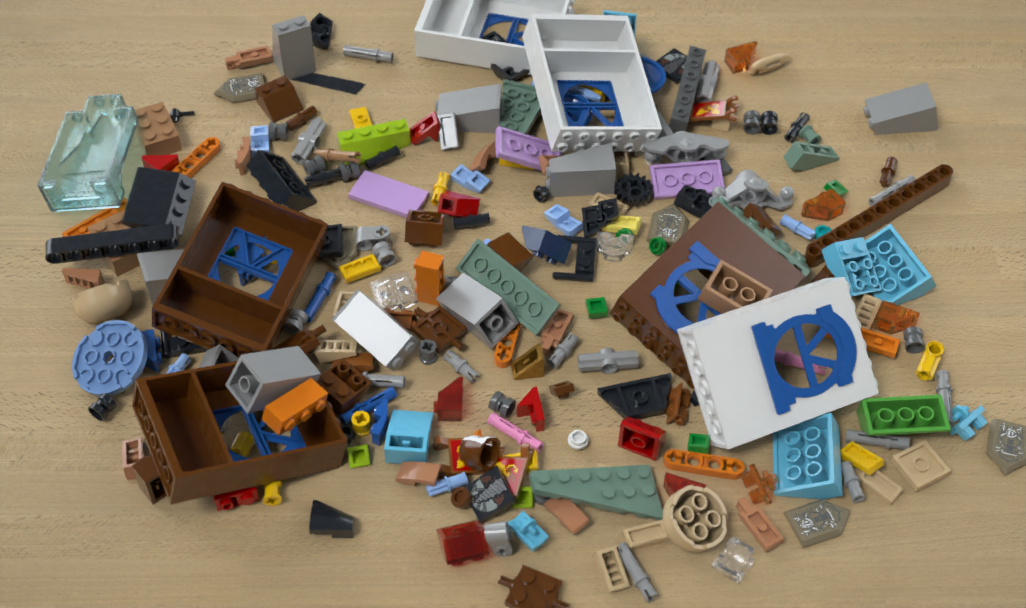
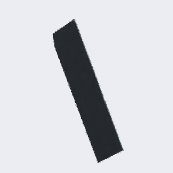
[292,73,365,95]

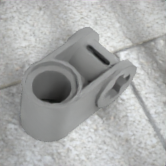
[356,225,392,251]
[484,521,512,557]

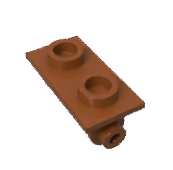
[385,308,417,330]
[666,382,691,426]

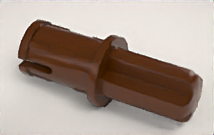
[285,106,318,131]
[879,157,898,187]

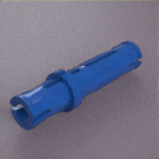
[304,272,337,323]
[339,386,397,425]

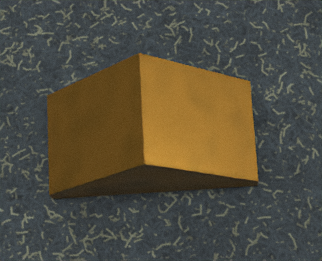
[510,343,545,380]

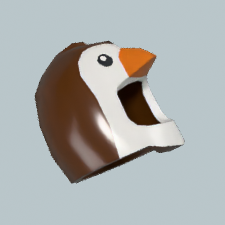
[459,429,500,470]

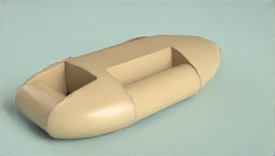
[749,53,791,75]

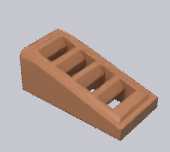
[62,268,104,289]
[122,437,145,480]

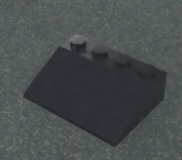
[121,167,196,238]

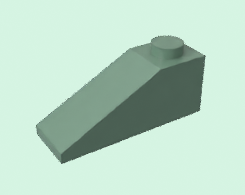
[783,141,840,171]

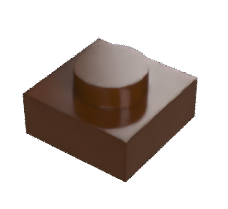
[549,381,575,398]

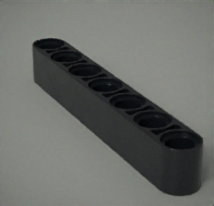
[45,224,180,264]

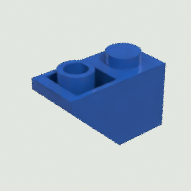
[235,243,266,287]
[141,329,163,372]

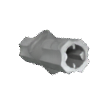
[696,60,720,102]
[291,117,327,165]
[578,348,639,374]

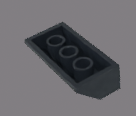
[247,149,317,212]

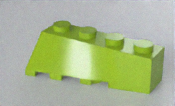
[337,119,410,166]

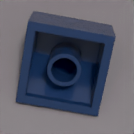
[522,225,572,265]

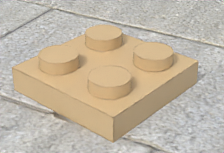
[891,440,951,492]

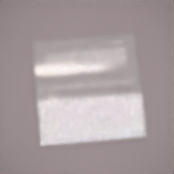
[369,272,418,311]

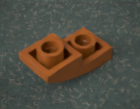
[332,353,375,373]

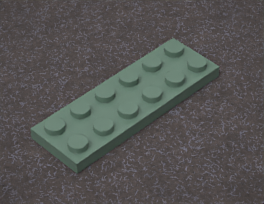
[455,238,562,336]

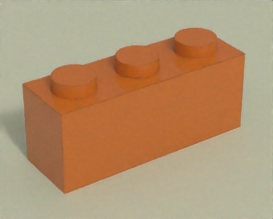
[413,251,445,306]
[262,378,328,436]

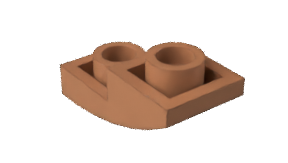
[234,136,252,176]
[469,141,496,173]
[395,461,441,487]
[544,497,590,535]

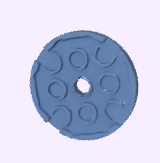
[72,320,148,397]

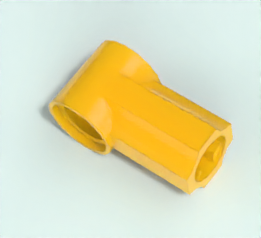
[915,341,944,381]
[230,431,255,457]

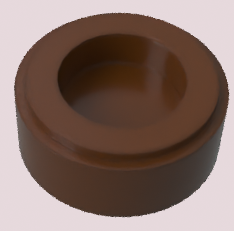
[451,487,473,509]

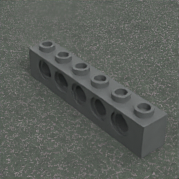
[669,46,706,133]

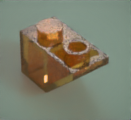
[724,41,758,74]
[801,189,846,221]
[873,300,920,335]

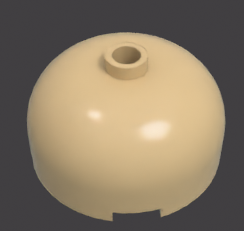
[71,280,133,323]
[662,485,728,552]

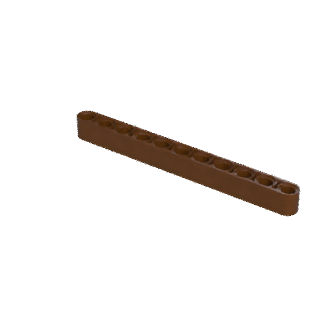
[804,164,953,268]

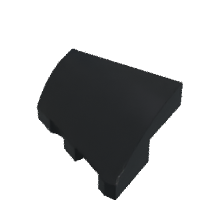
[310,12,333,50]
[673,185,712,218]
[581,198,619,237]
[309,500,355,538]

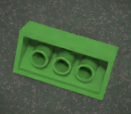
[856,395,951,436]

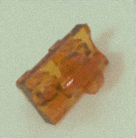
[740,463,778,505]

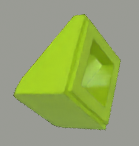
[347,444,371,468]
[512,487,533,508]

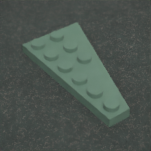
[500,79,541,135]
[710,195,810,277]
[529,465,663,521]

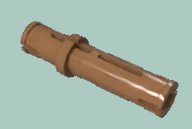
[313,148,361,163]

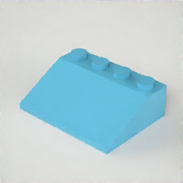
[865,224,936,310]
[773,413,843,499]

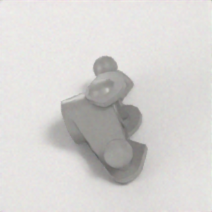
[644,131,729,163]
[709,170,794,210]

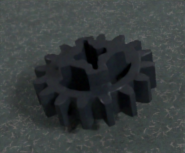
[614,172,653,207]

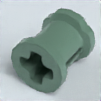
[799,125,822,145]

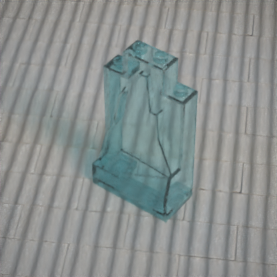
[37,94,139,212]

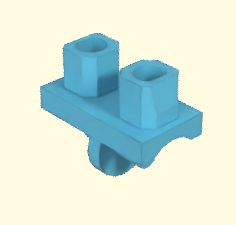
[949,405,988,441]
[508,511,549,552]

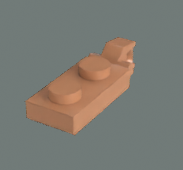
[225,45,273,70]
[540,309,574,356]
[736,497,784,552]

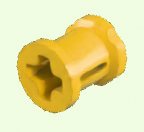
[351,411,371,437]
[263,481,282,506]

